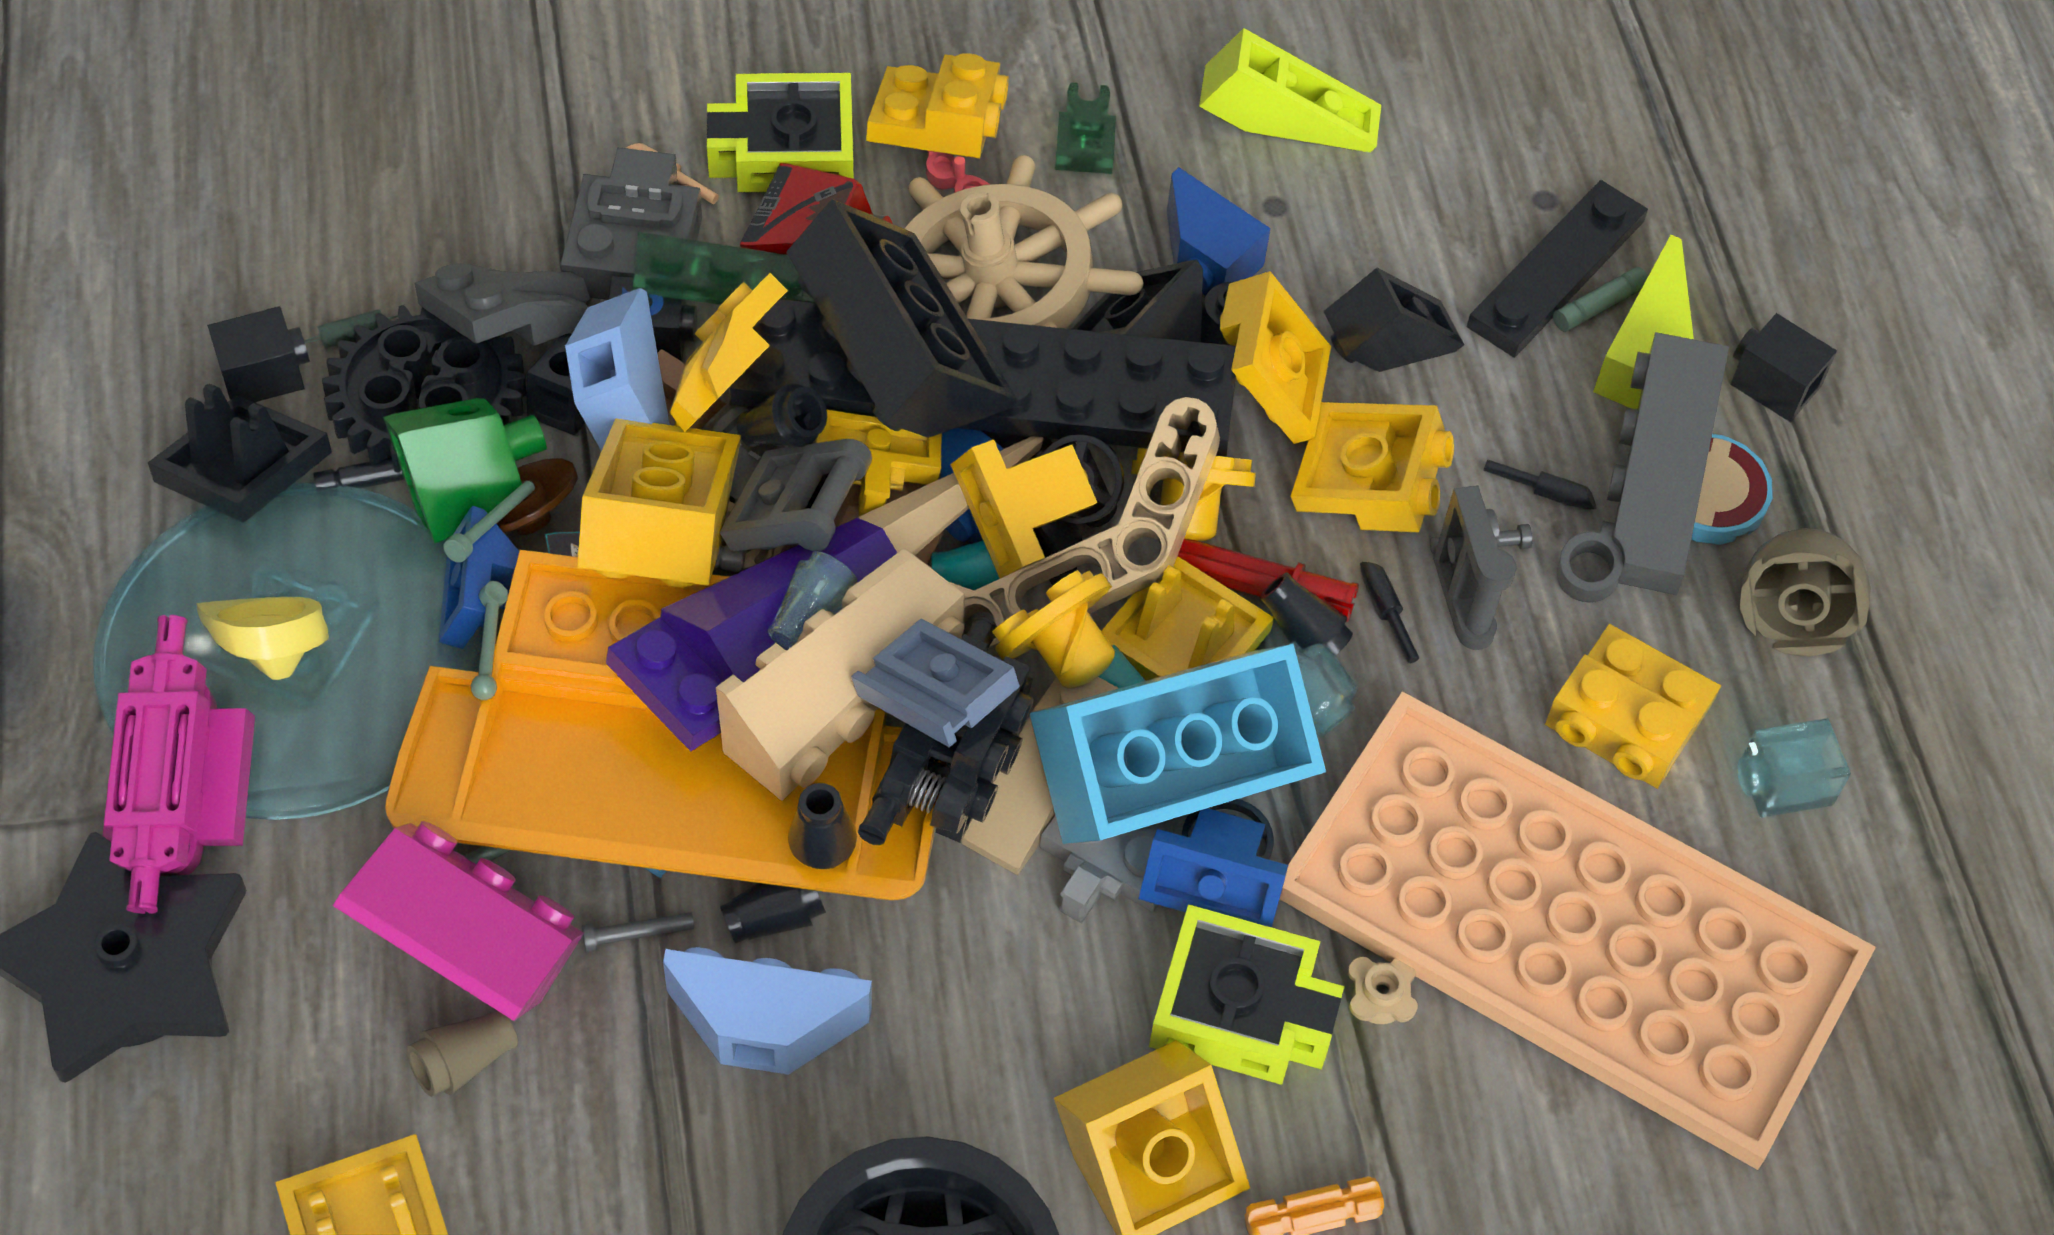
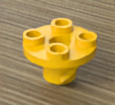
[1131,448,1256,542]
[992,570,1115,689]

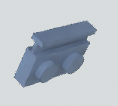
[851,619,1020,747]

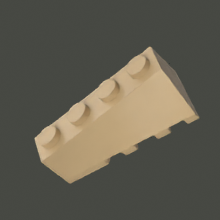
[716,548,965,801]

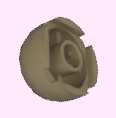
[1739,528,1871,657]

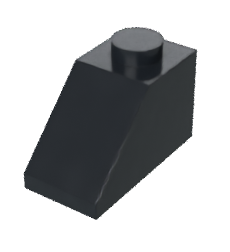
[1323,268,1464,372]

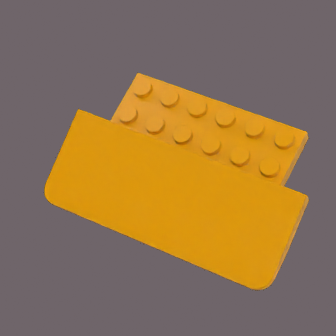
[385,550,947,900]

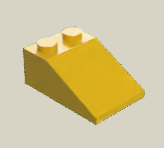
[577,418,741,587]

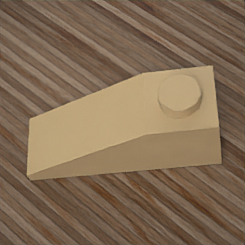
[962,677,1118,876]

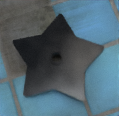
[0,832,247,1083]

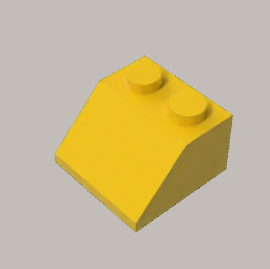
[1054,1040,1250,1235]

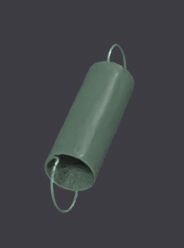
[304,309,398,348]

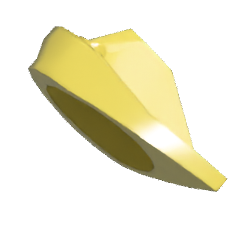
[197,597,329,680]

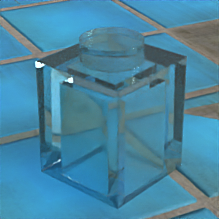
[1737,718,1851,818]

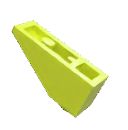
[1199,28,1381,153]
[1593,234,1694,409]

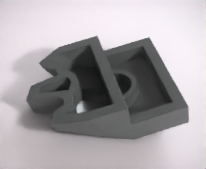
[415,264,590,346]

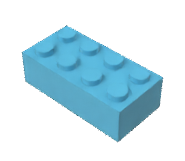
[1029,644,1326,844]

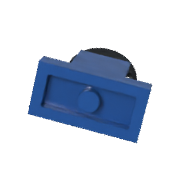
[1138,799,1289,927]

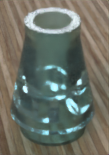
[767,551,857,650]

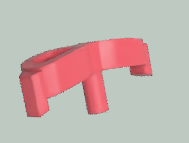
[926,151,990,193]

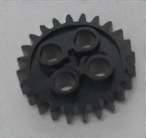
[322,305,527,473]

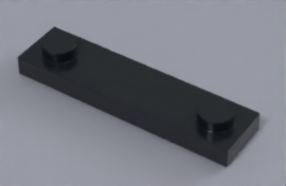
[1467,180,1648,358]

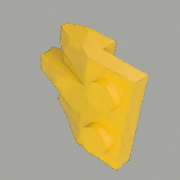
[670,273,788,432]

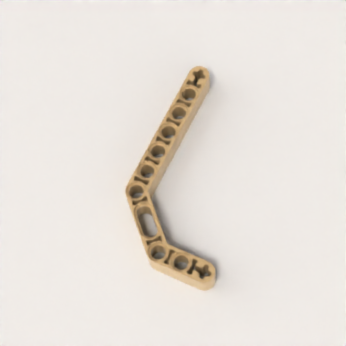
[720,397,1220,657]

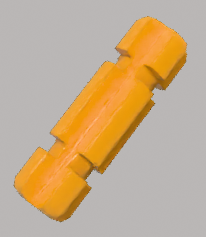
[1245,1176,1384,1235]

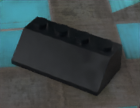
[786,199,1018,438]

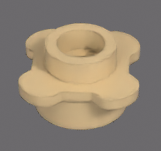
[1348,957,1418,1024]

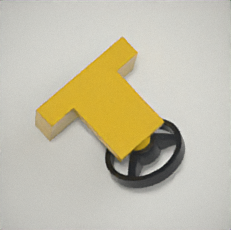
[950,435,1124,579]

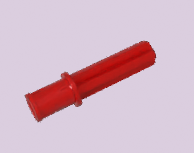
[1178,539,1359,623]

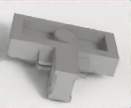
[1040,815,1158,924]

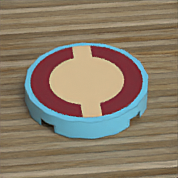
[1691,434,1773,545]

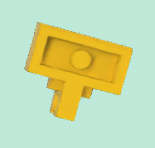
[813,410,942,517]

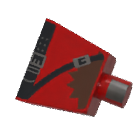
[740,163,893,285]

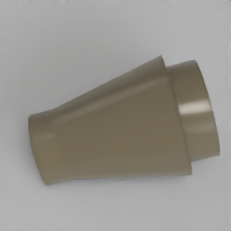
[407,1010,518,1097]

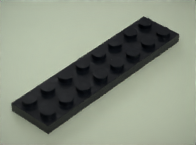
[730,299,1236,457]

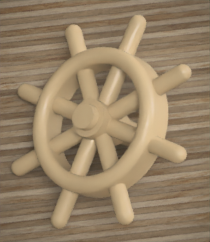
[905,155,1143,329]

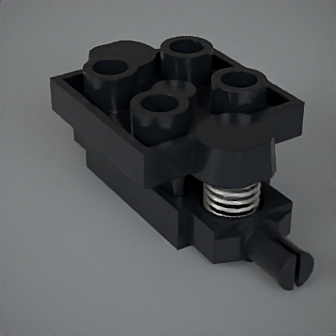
[858,617,1034,845]

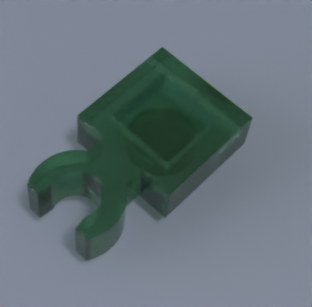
[1055,83,1116,174]

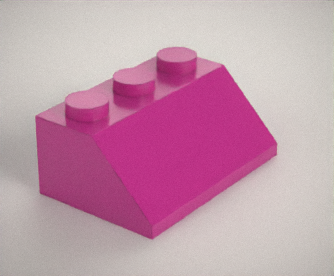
[333,821,584,1021]

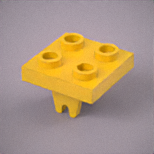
[1101,556,1274,681]
[275,1134,448,1235]

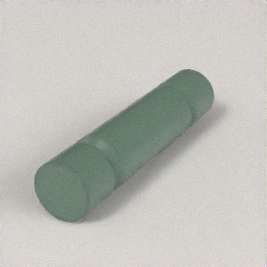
[1553,267,1648,332]

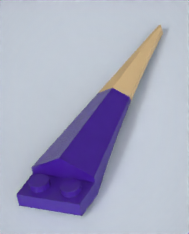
[606,436,1043,752]

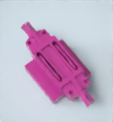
[102,615,255,914]

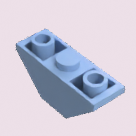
[565,288,670,451]
[663,947,872,1075]

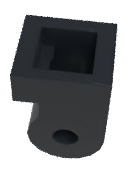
[527,333,585,436]

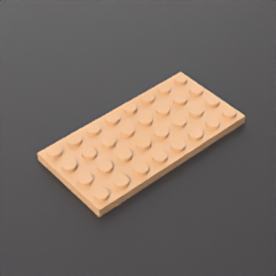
[1279,691,1876,1170]

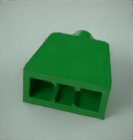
[383,398,547,543]

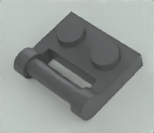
[720,439,872,552]
[1433,485,1517,650]

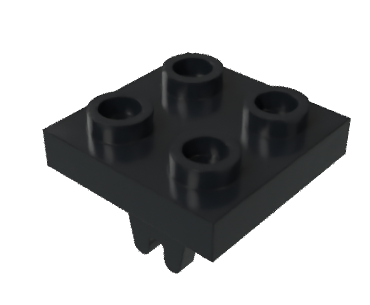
[148,384,332,523]

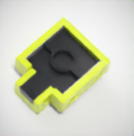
[707,73,854,192]
[1149,904,1344,1085]

